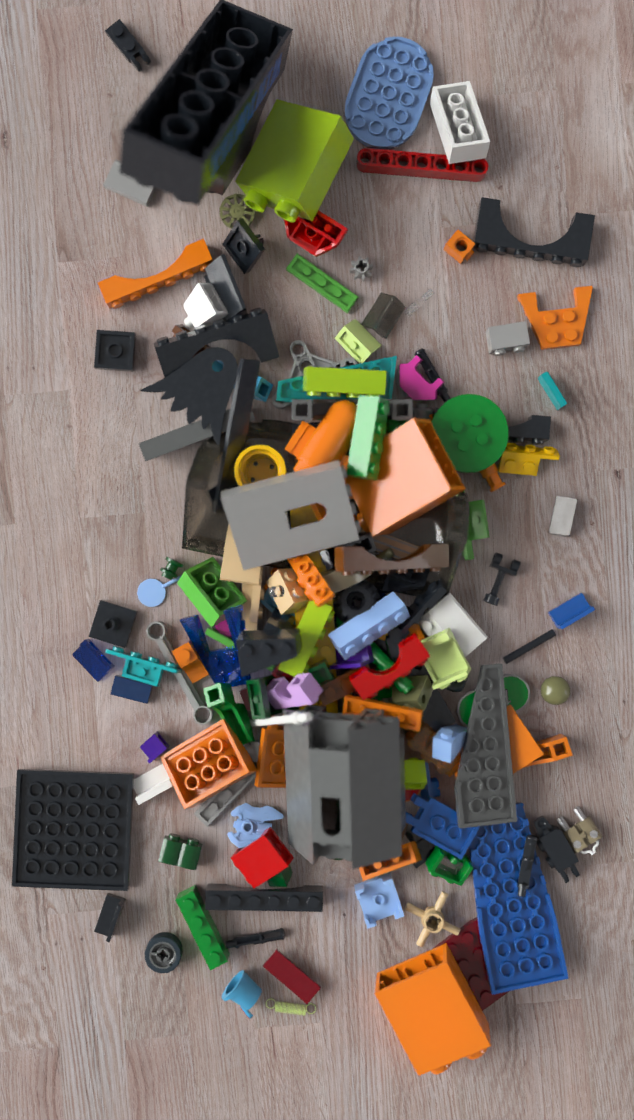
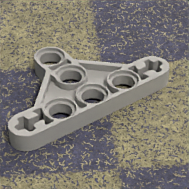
[272,340,357,409]

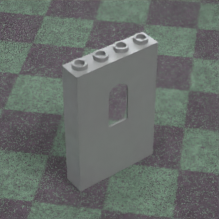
[221,460,361,570]

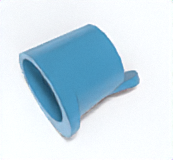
[221,970,262,1019]

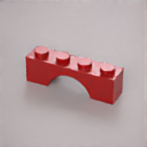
[349,633,431,700]

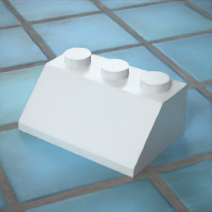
[418,593,488,657]

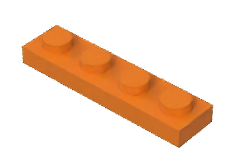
[342,695,423,732]

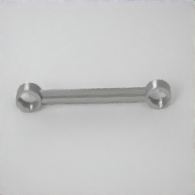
[146,621,213,725]

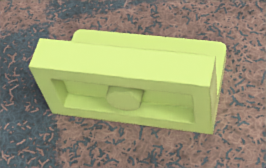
[335,319,381,364]

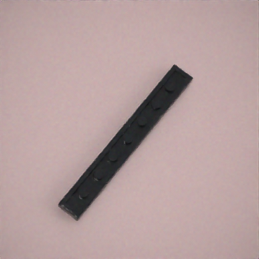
[212,358,261,513]

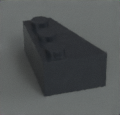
[236,628,302,677]

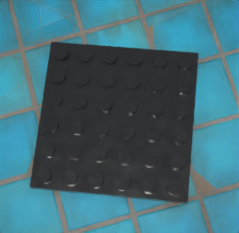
[12,769,134,891]

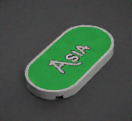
[456,674,530,727]

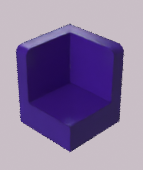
[140,731,170,763]

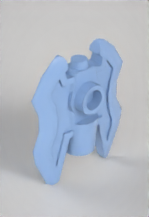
[228,803,284,848]

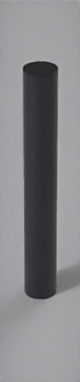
[503,629,556,664]

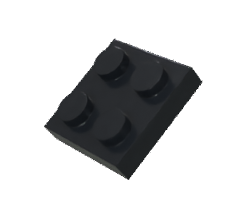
[94,330,136,372]

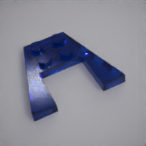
[180,605,251,687]

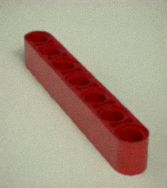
[356,148,489,182]

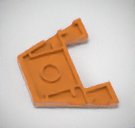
[517,286,593,350]

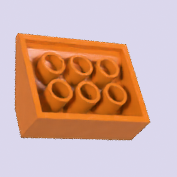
[160,719,257,809]

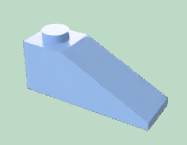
[432,724,467,763]

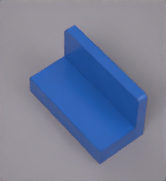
[548,593,595,629]

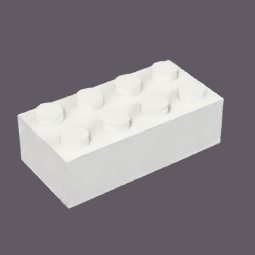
[430,81,490,164]

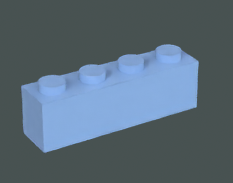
[328,592,410,660]

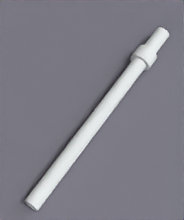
[250,712,312,727]

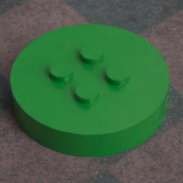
[431,394,509,473]

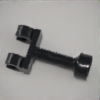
[483,552,521,606]

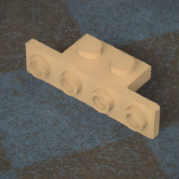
[237,567,265,638]

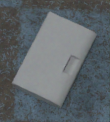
[103,159,156,207]

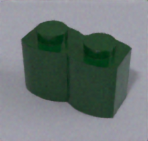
[158,833,203,870]

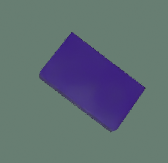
[329,644,374,669]

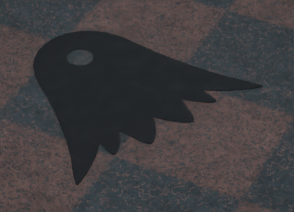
[140,347,238,446]

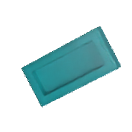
[537,371,567,410]

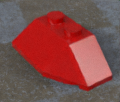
[284,210,349,257]

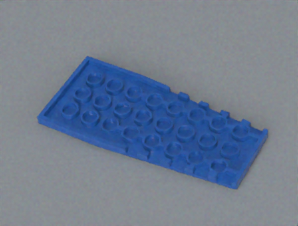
[469,802,569,995]

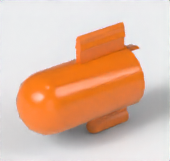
[284,400,357,482]

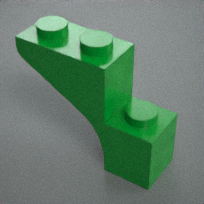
[203,683,255,745]

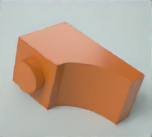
[172,641,210,684]

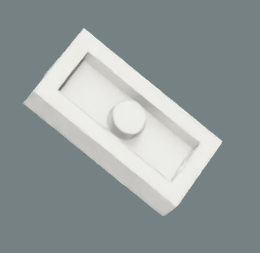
[133,763,173,805]

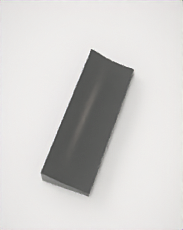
[138,408,255,462]

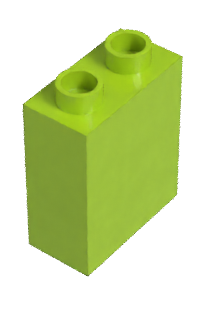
[235,99,354,222]

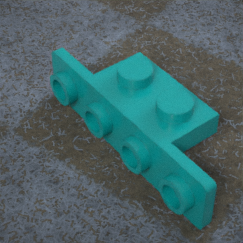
[105,646,183,687]

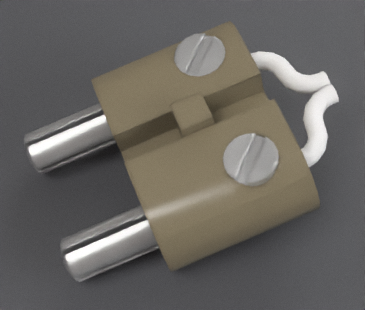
[557,806,603,855]

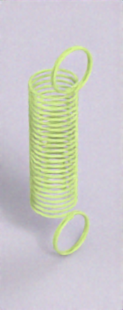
[266,998,316,1016]

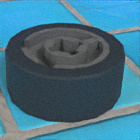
[144,932,183,974]

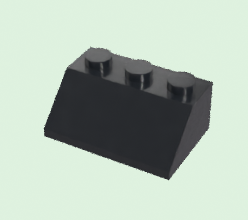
[204,254,248,321]

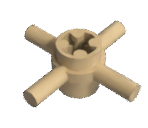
[405,891,460,947]

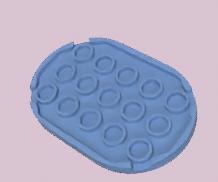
[345,37,433,150]

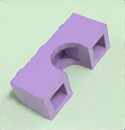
[266,672,323,709]

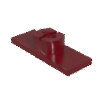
[263,949,321,1004]

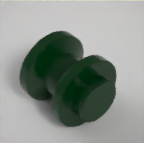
[160,557,184,580]

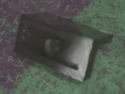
[361,293,406,339]

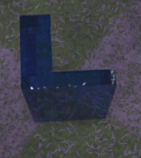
[72,639,115,682]

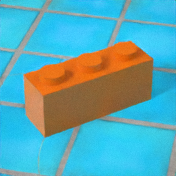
[359,841,422,881]

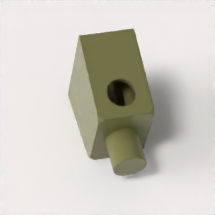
[392,675,433,712]

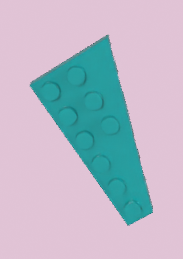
[276,356,397,402]

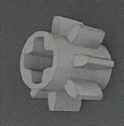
[350,256,373,282]

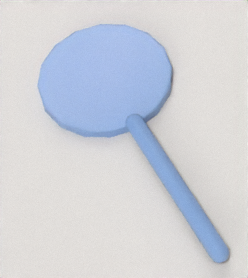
[137,575,182,607]

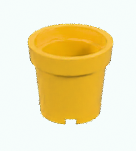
[234,445,286,486]

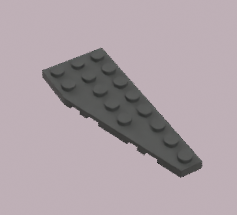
[454,663,517,828]

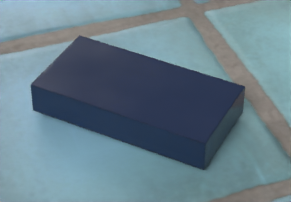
[110,675,153,704]

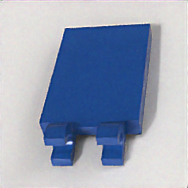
[406,793,480,860]

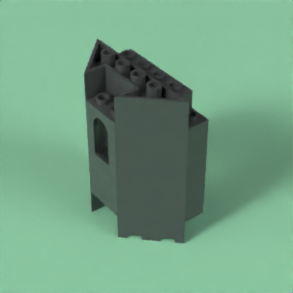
[283,705,406,869]

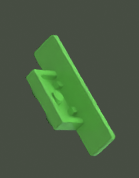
[453,490,490,560]

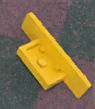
[498,443,560,476]

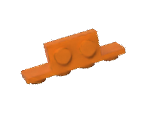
[287,554,335,608]

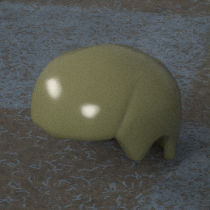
[540,676,570,705]

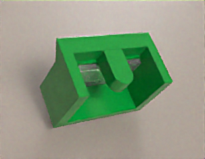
[425,845,473,886]

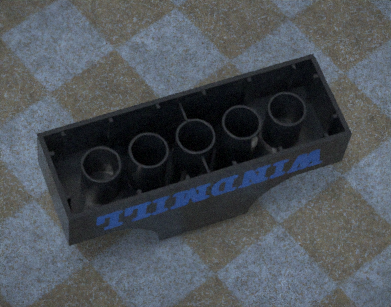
[119,0,293,206]

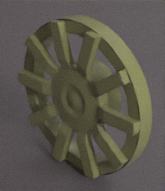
[220,194,255,229]

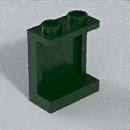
[246,674,299,720]

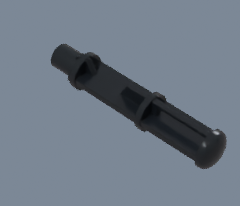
[415,348,451,403]
[517,835,538,897]
[226,928,285,949]

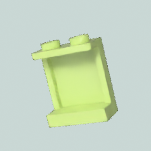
[421,627,471,689]

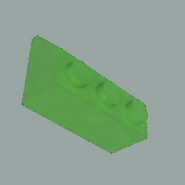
[177,557,248,628]

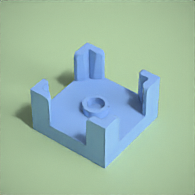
[354,873,404,929]

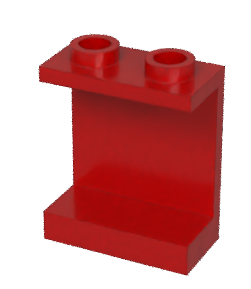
[231,827,294,889]

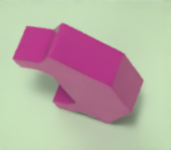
[400,356,445,400]

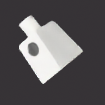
[184,283,229,329]

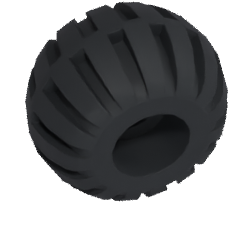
[333,579,381,623]

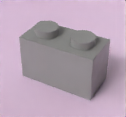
[485,321,530,356]

